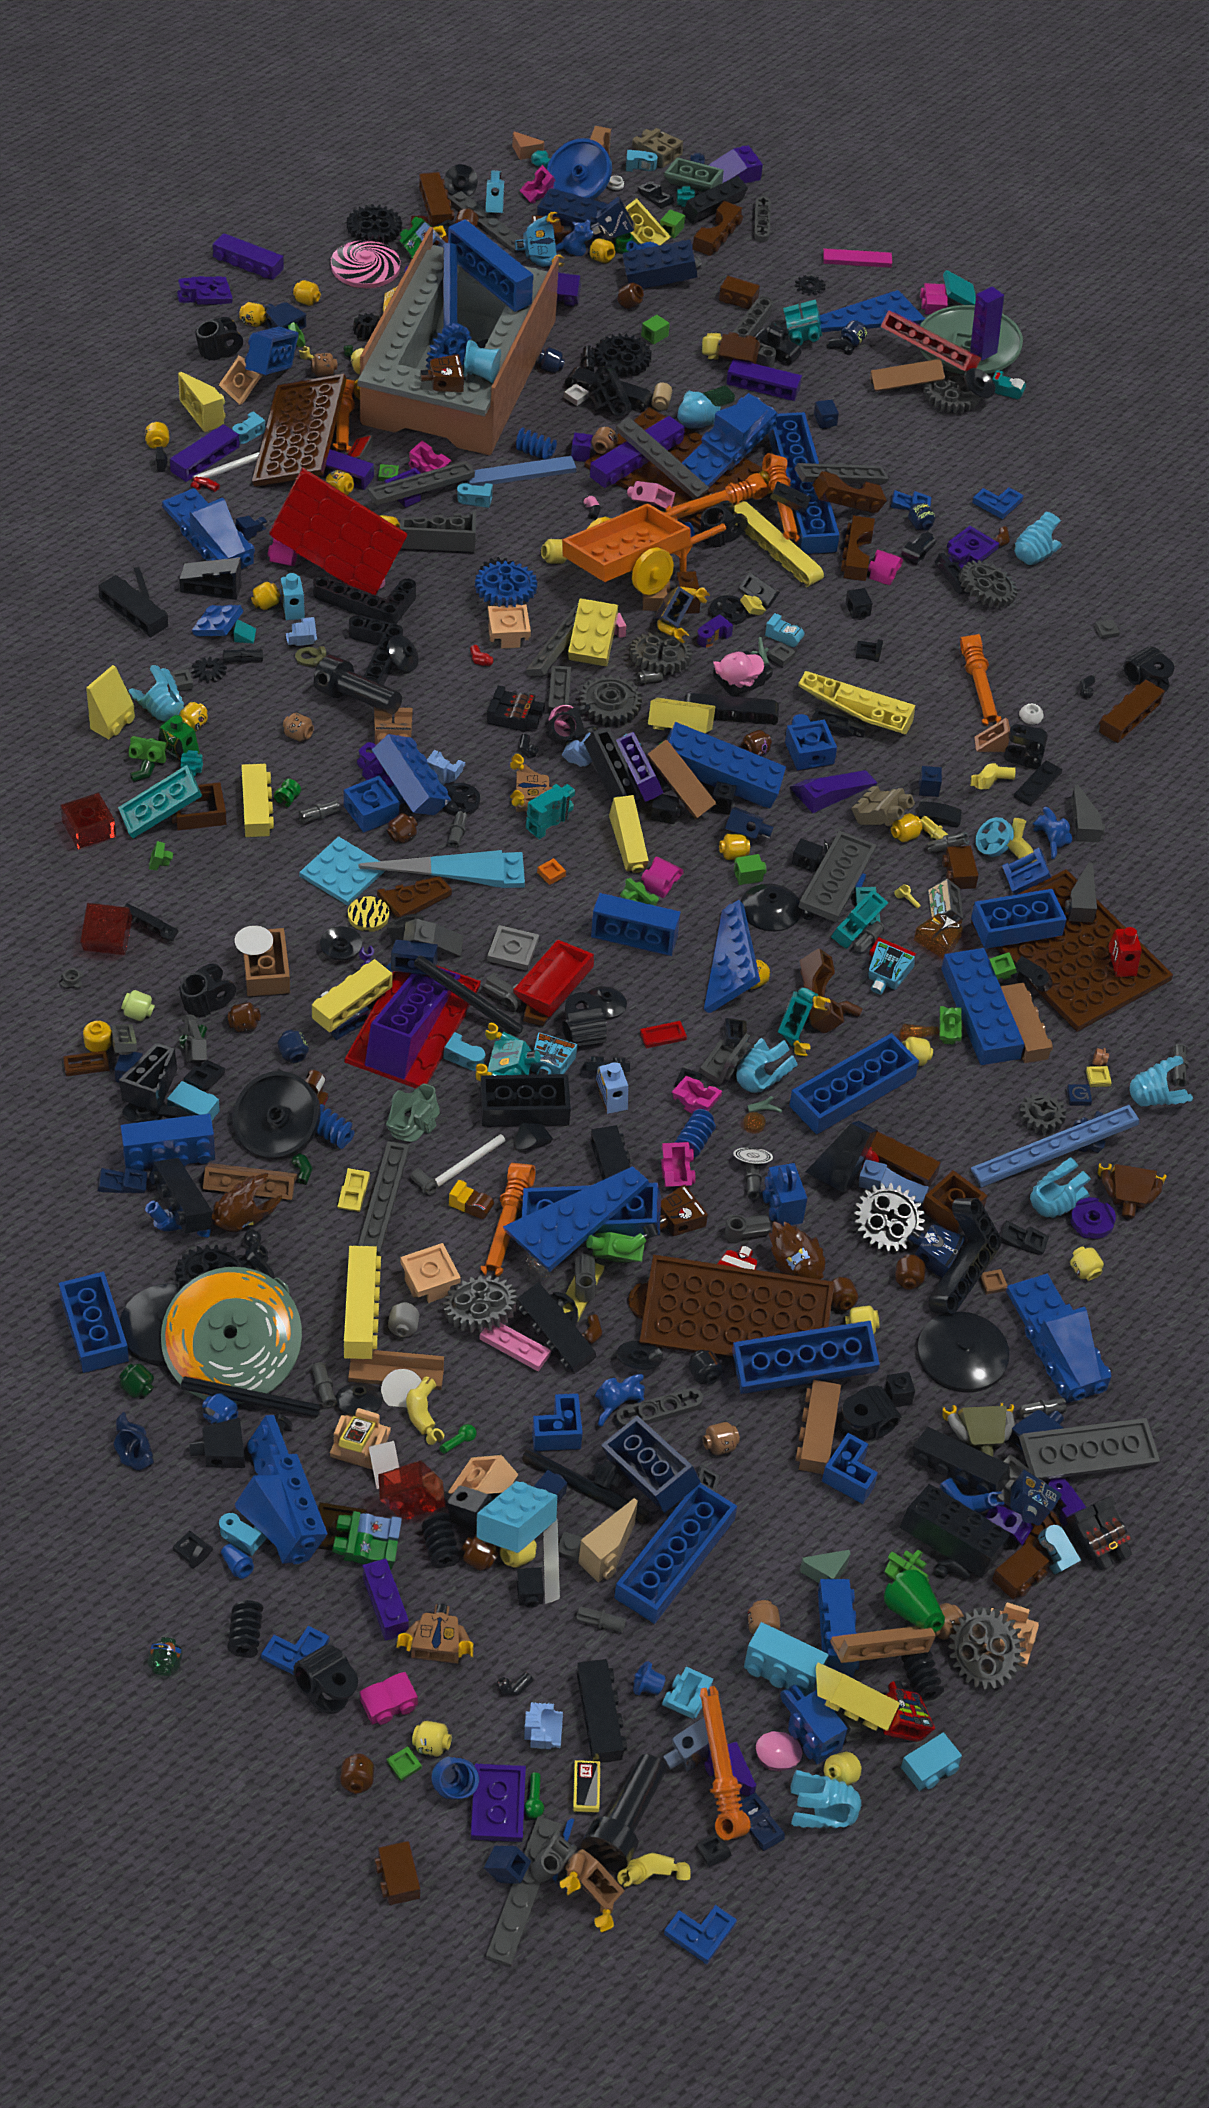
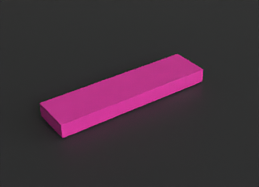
[823,249,892,268]

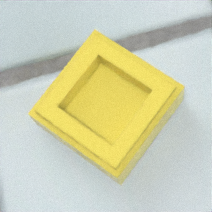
[1086,1066,1112,1087]

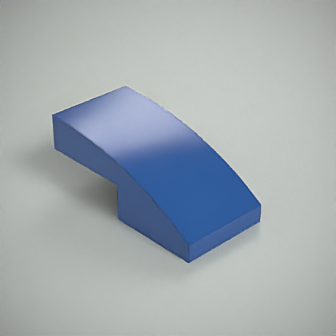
[890,490,931,510]

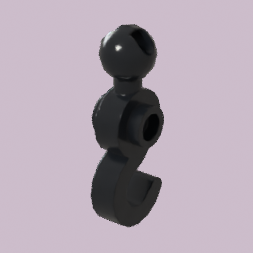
[244,1229,275,1279]

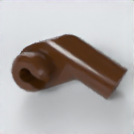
[993,526,1010,546]
[838,1001,862,1017]
[582,1314,602,1343]

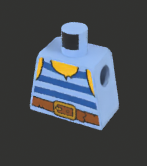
[595,1063,628,1114]

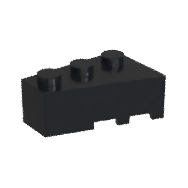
[179,557,242,600]
[119,1042,178,1113]
[805,1120,878,1192]

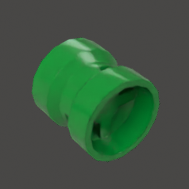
[614,232,632,254]
[274,779,301,807]

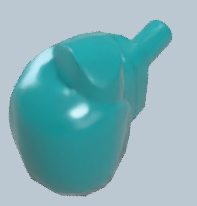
[531,150,550,168]

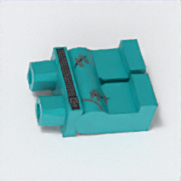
[783,300,822,346]
[526,784,575,840]

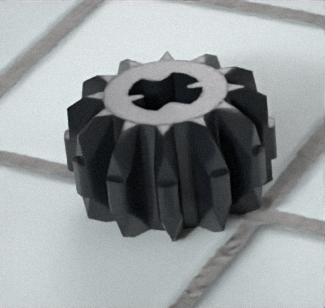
[353,312,380,341]

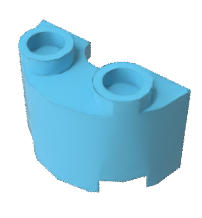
[662,1667,713,1719]

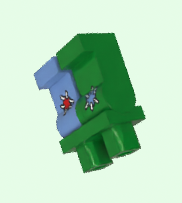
[399,217,446,259]
[332,1511,402,1569]

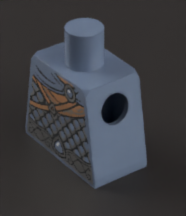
[662,1717,710,1771]

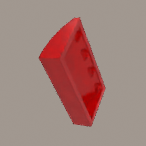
[513,940,594,1017]

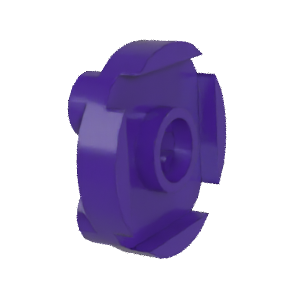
[1070,1197,1116,1239]

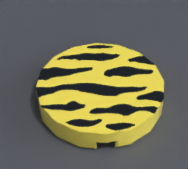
[348,896,389,932]

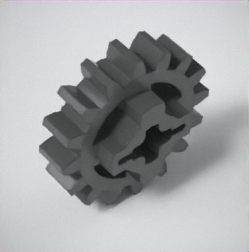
[1018,1091,1067,1135]

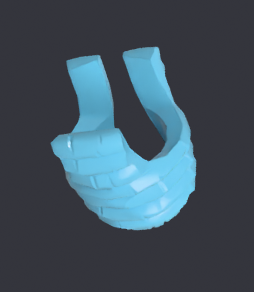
[677,390,720,429]
[1015,511,1062,565]
[129,665,184,722]
[736,1038,798,1093]
[1130,1056,1193,1107]
[1030,1157,1091,1218]
[790,1770,861,1829]

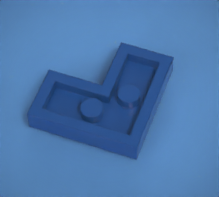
[972,487,1024,519]
[261,1626,330,1675]
[664,1905,737,1964]

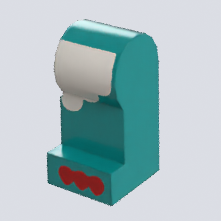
[992,370,1026,399]

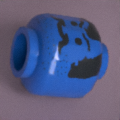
[202,1393,239,1424]

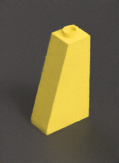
[609,795,649,873]

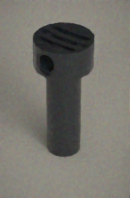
[314,655,402,715]
[581,1754,667,1871]

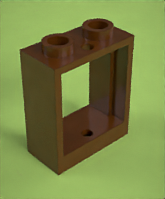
[171,782,227,831]

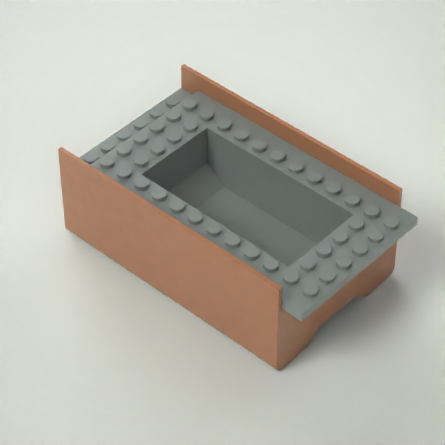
[358,227,559,455]

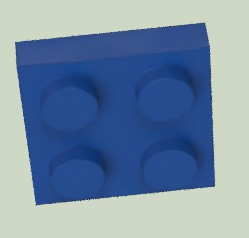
[192,605,243,636]

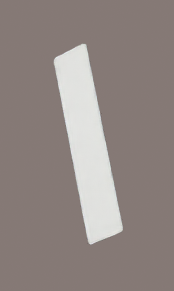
[543,1519,560,1604]

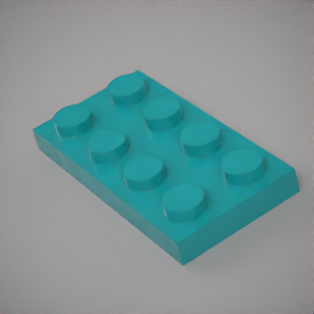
[118,765,202,838]

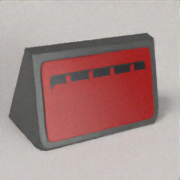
[347,435,373,460]

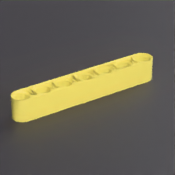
[733,501,824,587]

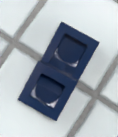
[97,1168,148,1193]
[738,1792,785,1851]

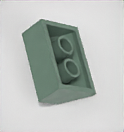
[664,157,724,192]

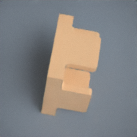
[488,605,531,648]
[401,1243,461,1303]
[330,1408,391,1470]
[984,1603,1039,1667]

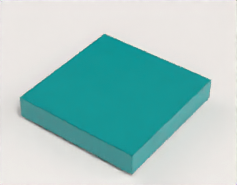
[943,270,976,306]

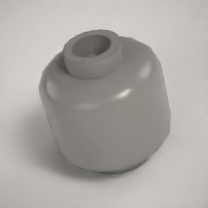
[388,1302,420,1337]

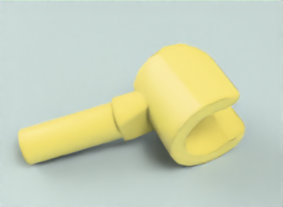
[299,346,314,360]
[894,885,921,909]

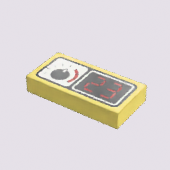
[338,1416,376,1453]

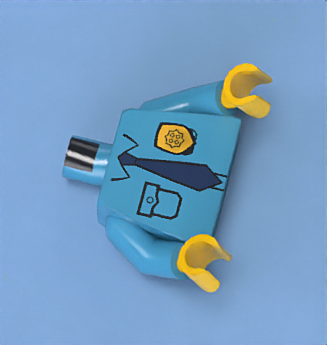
[515,212,564,267]

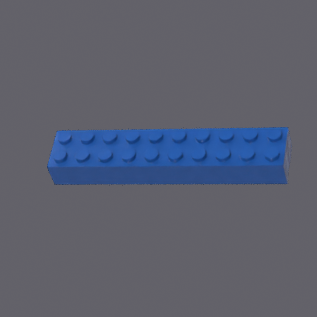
[768,412,840,554]

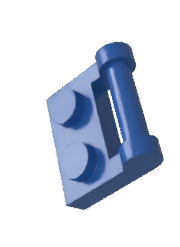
[1002,847,1051,895]

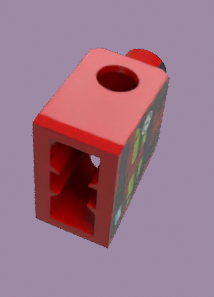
[883,1681,935,1742]

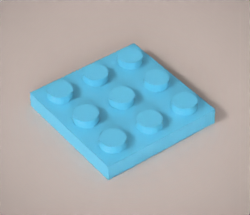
[299,836,385,906]

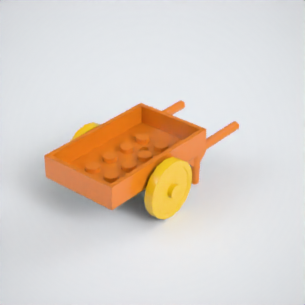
[562,503,726,595]

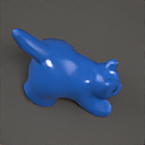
[556,220,593,256]
[1032,807,1072,859]
[595,1374,645,1427]

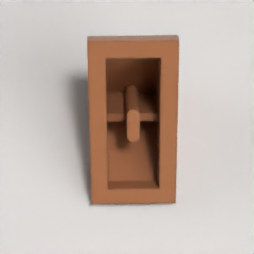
[512,132,544,160]
[974,718,1010,752]

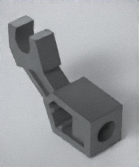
[182,1015,207,1063]

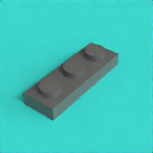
[548,666,571,713]
[111,1024,137,1055]

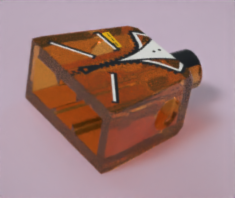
[914,913,963,959]

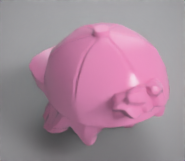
[713,652,764,688]

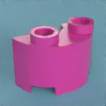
[519,165,556,204]
[408,441,451,473]
[868,550,903,585]
[641,857,684,898]
[672,1076,722,1114]
[661,1142,695,1187]

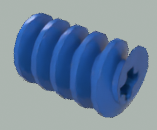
[516,427,557,460]
[316,1104,354,1149]
[674,1109,716,1157]

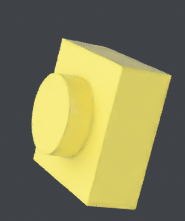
[740,595,766,615]

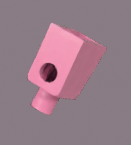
[627,481,675,510]

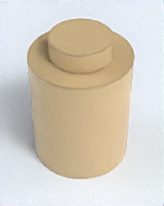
[652,383,672,410]

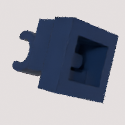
[235,515,268,541]

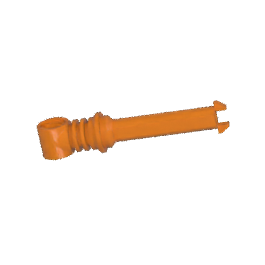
[333,379,354,453]
[762,453,800,542]
[665,473,769,521]
[960,634,1001,726]
[481,1163,536,1277]
[700,1686,750,1840]

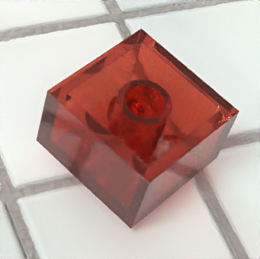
[60,792,116,849]
[80,903,132,955]
[378,1460,445,1519]

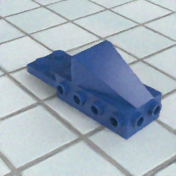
[682,393,777,488]
[162,488,255,569]
[1006,1273,1111,1403]
[235,1415,327,1564]

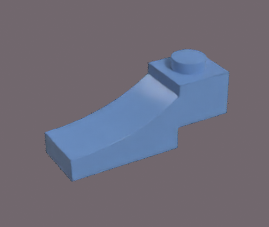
[859,1160,929,1209]

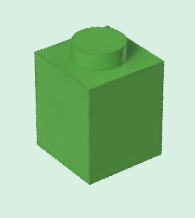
[660,210,685,239]
[641,315,670,345]
[734,854,766,885]

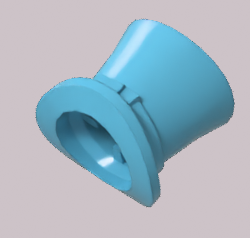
[463,340,501,383]

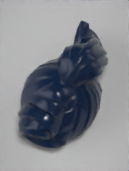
[114,1412,154,1471]

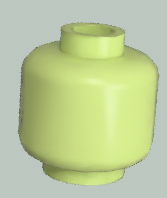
[121,990,155,1021]

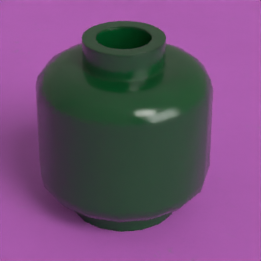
[119,1363,154,1398]

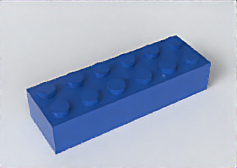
[448,219,534,312]
[667,722,786,808]
[941,948,1024,1065]
[789,1033,919,1135]
[522,1183,661,1237]
[732,1320,880,1394]
[614,1483,737,1624]

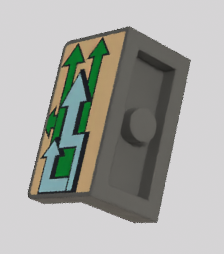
[928,879,964,922]

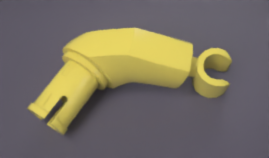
[970,763,1016,789]
[1007,818,1037,866]
[406,1377,444,1445]
[617,1853,690,1887]

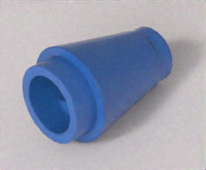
[221,1544,254,1579]

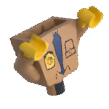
[510,754,552,812]
[396,1604,473,1663]
[560,1849,624,1933]

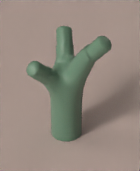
[751,637,769,666]
[747,1096,782,1114]

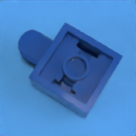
[785,714,837,770]
[344,776,406,833]
[762,1163,807,1225]
[780,1685,848,1765]

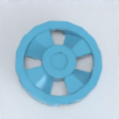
[976,817,1014,857]

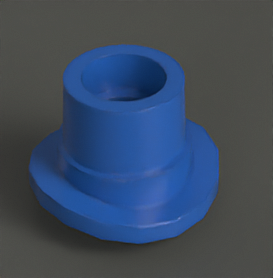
[633,1661,665,1696]

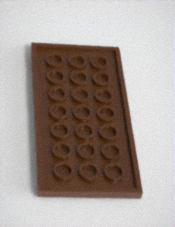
[252,374,347,487]
[639,1254,834,1359]

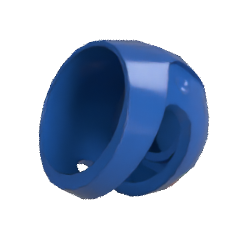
[431,1756,479,1799]

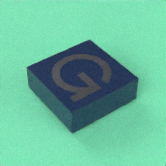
[1067,1084,1092,1106]

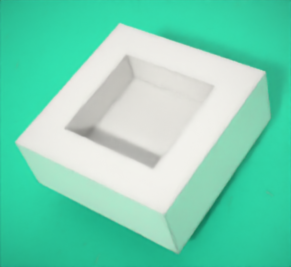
[564,384,589,406]

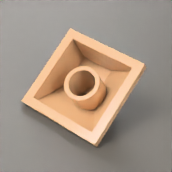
[219,356,262,405]
[448,1455,518,1494]

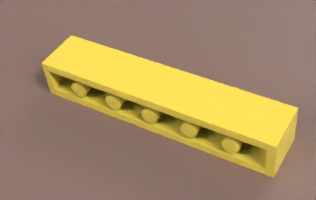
[344,1246,381,1359]

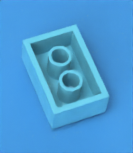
[477,1481,557,1553]
[744,1622,829,1696]

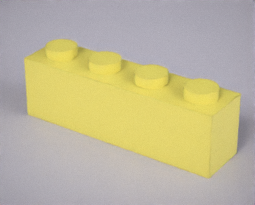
[242,764,274,837]
[312,959,393,1033]

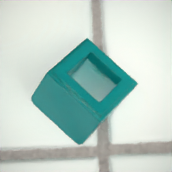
[234,620,256,644]

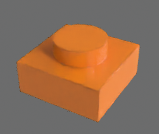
[537,858,566,885]

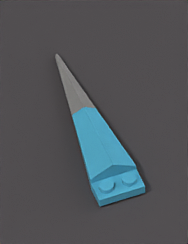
[358,850,525,888]

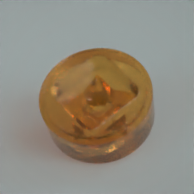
[743,1112,766,1134]

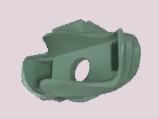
[386,1083,440,1142]

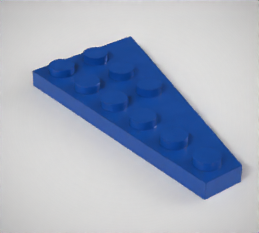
[820,290,925,332]
[704,900,760,1013]
[503,1167,649,1272]

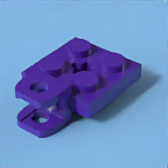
[177,276,233,304]
[947,526,999,569]
[357,742,394,788]

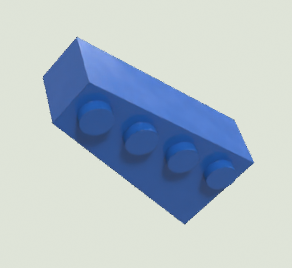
[818,1579,859,1678]

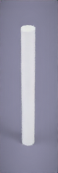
[192,452,259,478]
[435,1134,505,1187]

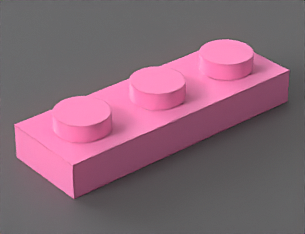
[480,1323,551,1371]

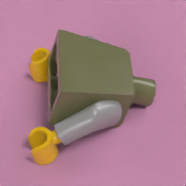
[942,1403,1015,1457]

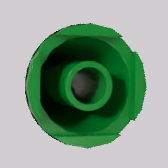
[884,1569,945,1633]

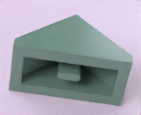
[800,1550,850,1583]

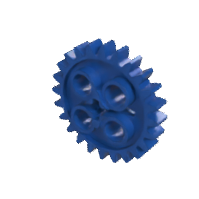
[426,323,472,370]
[475,561,537,608]

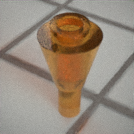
[899,1023,939,1041]

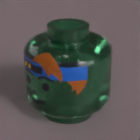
[147,1637,183,1676]

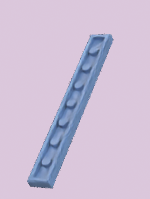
[971,1105,1139,1187]

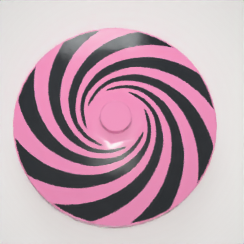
[331,240,400,288]

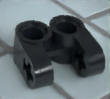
[1004,724,1048,769]

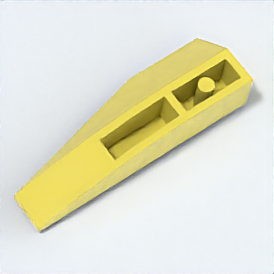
[798,671,915,734]

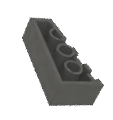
[400,512,477,552]

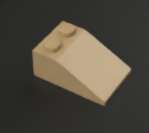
[579,1498,638,1582]

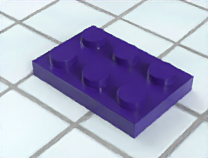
[471,1764,526,1842]

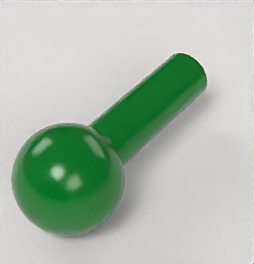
[439,1424,477,1454]
[524,1772,544,1819]

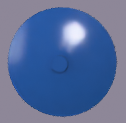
[547,138,612,200]

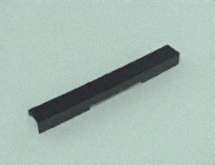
[134,567,150,599]

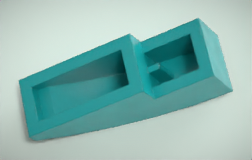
[831,890,889,949]

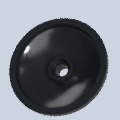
[741,883,802,932]

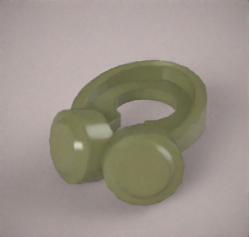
[295,646,326,667]

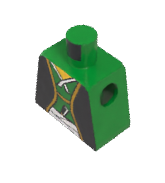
[158,715,200,760]

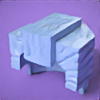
[286,617,317,646]
[562,732,592,767]
[427,750,465,785]
[524,1702,563,1749]

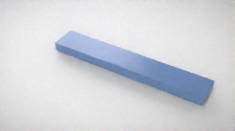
[467,456,576,486]

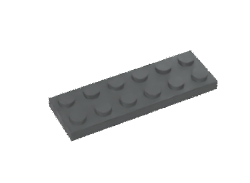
[798,831,877,922]
[1019,1418,1160,1480]

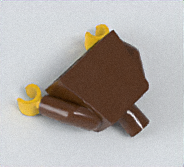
[1098,1163,1167,1218]

